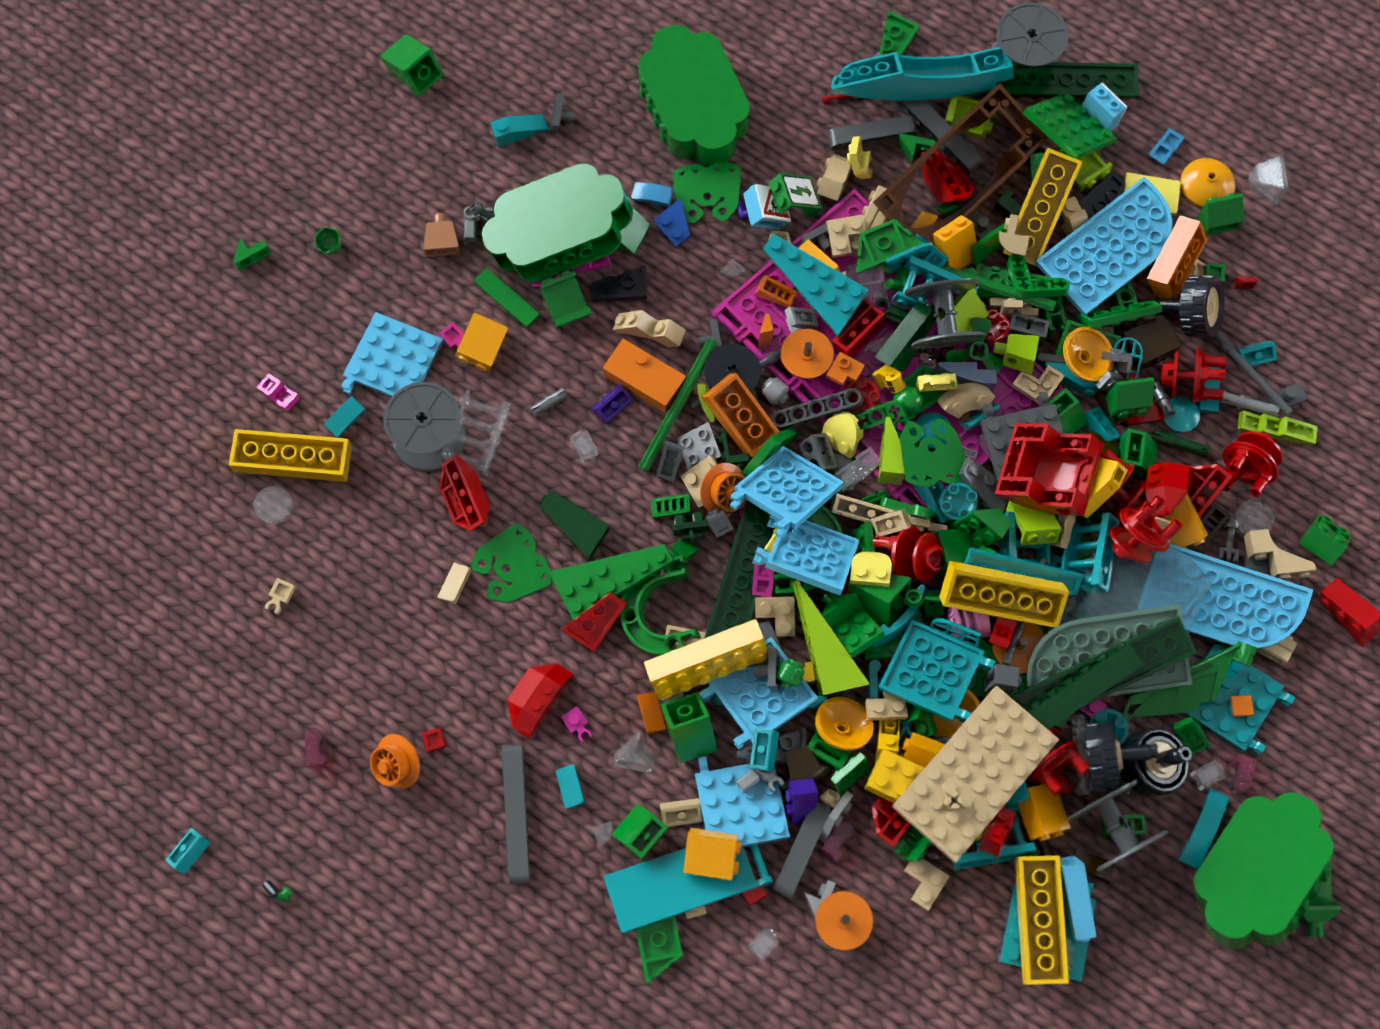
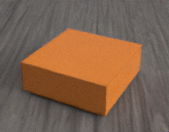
[1230,695,1254,717]

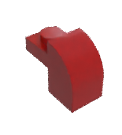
[989,617,1018,649]

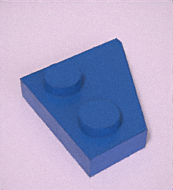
[653,199,690,248]

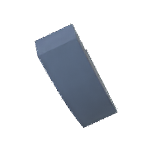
[936,362,997,390]

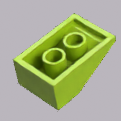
[878,417,906,486]

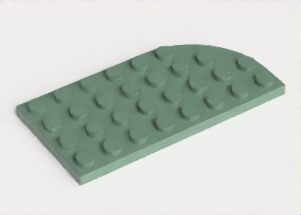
[1027,604,1192,697]

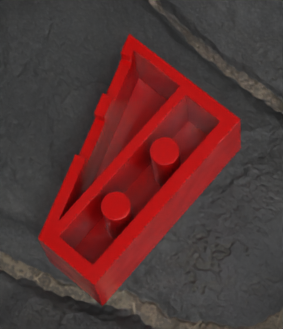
[833,298,886,358]
[1319,578,1380,647]

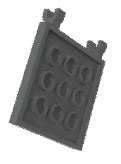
[980,391,1064,483]

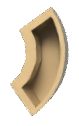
[816,154,852,201]
[937,383,995,419]

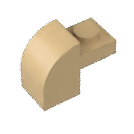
[1061,196,1088,237]
[999,214,1029,256]

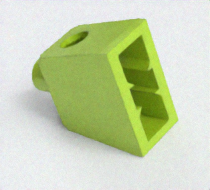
[993,334,1039,374]

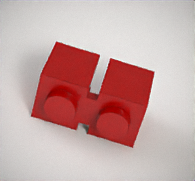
[979,807,1017,857]

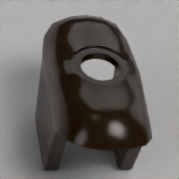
[780,746,833,792]

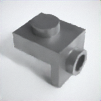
[1101,348,1132,373]
[1095,367,1124,392]
[706,508,733,538]

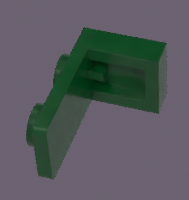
[718,428,749,470]

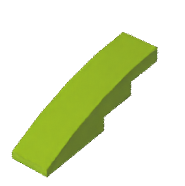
[1237,411,1317,445]

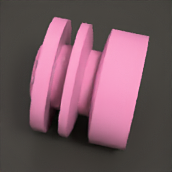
[947,607,991,641]

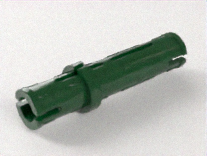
[1151,429,1210,457]

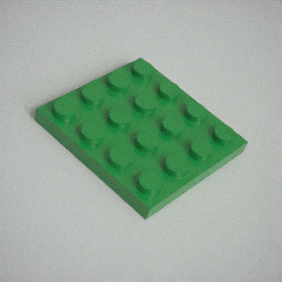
[1022,94,1117,159]

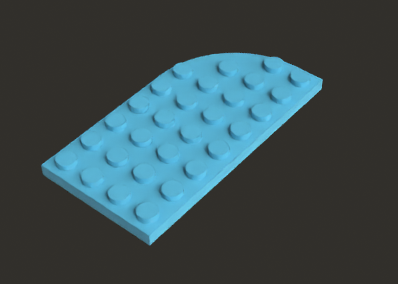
[1035,177,1172,315]
[1137,544,1313,648]

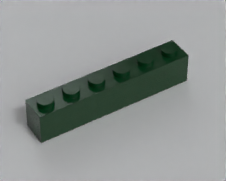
[1027,642,1144,730]

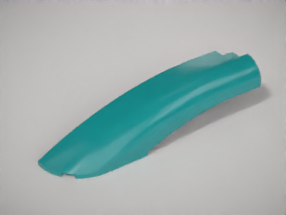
[831,47,1014,101]

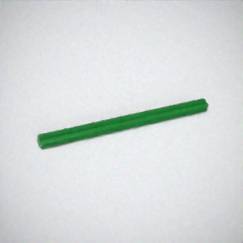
[941,265,1056,311]
[639,338,717,471]

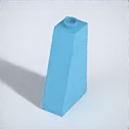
[1060,856,1096,942]

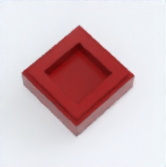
[421,728,446,753]

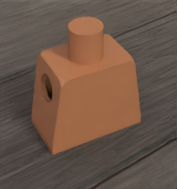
[423,213,461,257]

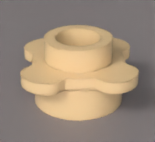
[820,789,841,808]

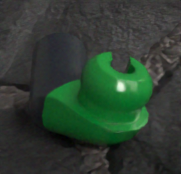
[262,880,293,902]

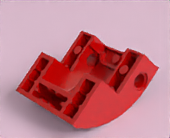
[995,423,1104,516]

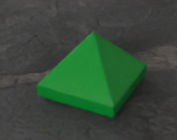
[935,202,959,217]

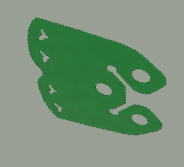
[672,162,741,223]
[900,418,966,486]
[471,523,551,602]

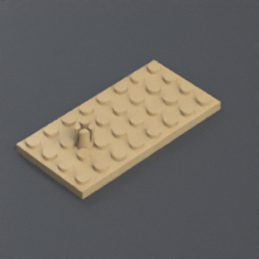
[892,685,1059,863]

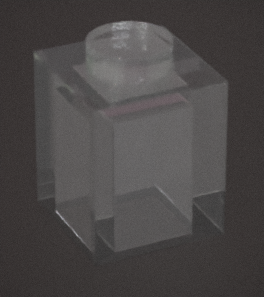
[570,430,598,463]
[1190,759,1226,791]
[747,928,780,962]

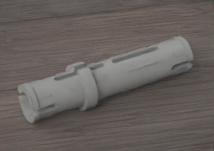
[1220,391,1280,417]

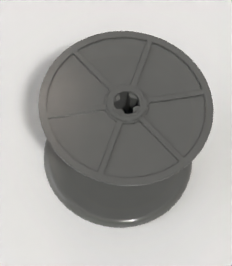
[991,2,1068,66]
[904,279,987,349]
[383,382,467,472]
[1066,780,1169,872]

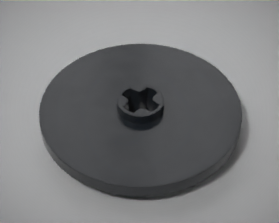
[704,344,761,392]

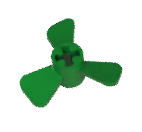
[945,317,1003,374]

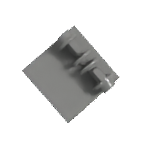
[677,422,722,470]

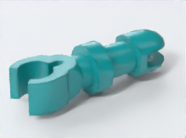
[900,704,912,742]

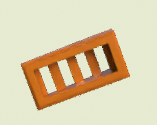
[754,275,797,308]

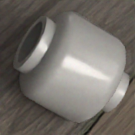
[761,378,789,405]

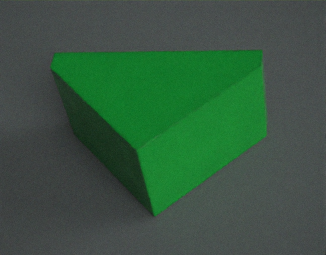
[924,590,945,621]

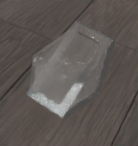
[612,730,654,773]

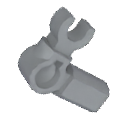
[463,206,492,242]
[736,769,784,793]

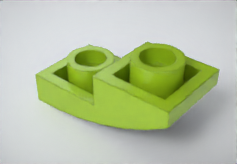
[697,384,716,422]

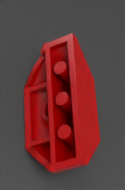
[921,150,975,204]
[440,454,490,531]
[1145,462,1191,518]
[1187,464,1233,518]
[507,663,574,739]
[872,797,910,847]

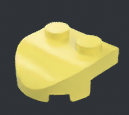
[847,136,873,179]
[915,373,958,392]
[821,411,863,459]
[850,552,892,587]

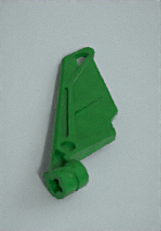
[1123,641,1258,721]

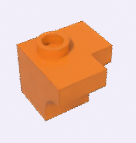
[826,352,865,386]

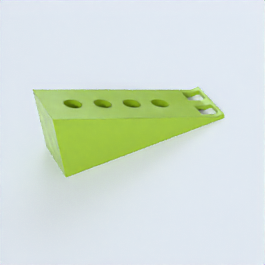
[792,580,869,695]

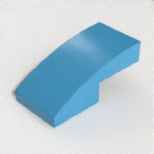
[1149,128,1184,165]
[631,182,673,206]

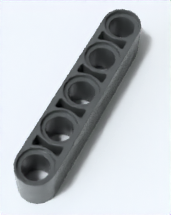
[828,116,917,151]
[772,388,864,430]
[773,802,832,899]

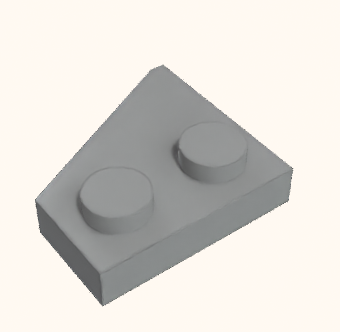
[818,791,853,843]

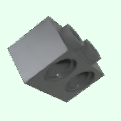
[1008,312,1050,346]
[799,433,839,473]
[983,664,1022,696]

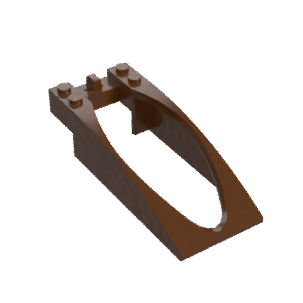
[872,84,1048,246]

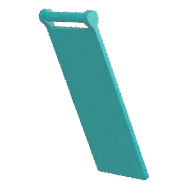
[604,845,773,933]

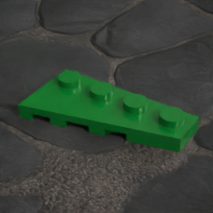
[977,263,1052,299]
[1076,301,1162,330]

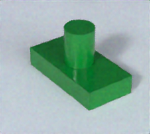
[886,265,909,307]

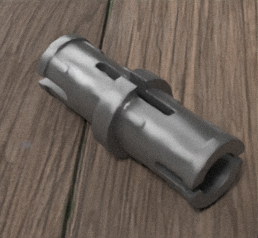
[1153,381,1176,418]
[530,388,568,417]

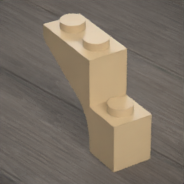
[613,310,685,348]
[1244,529,1316,580]

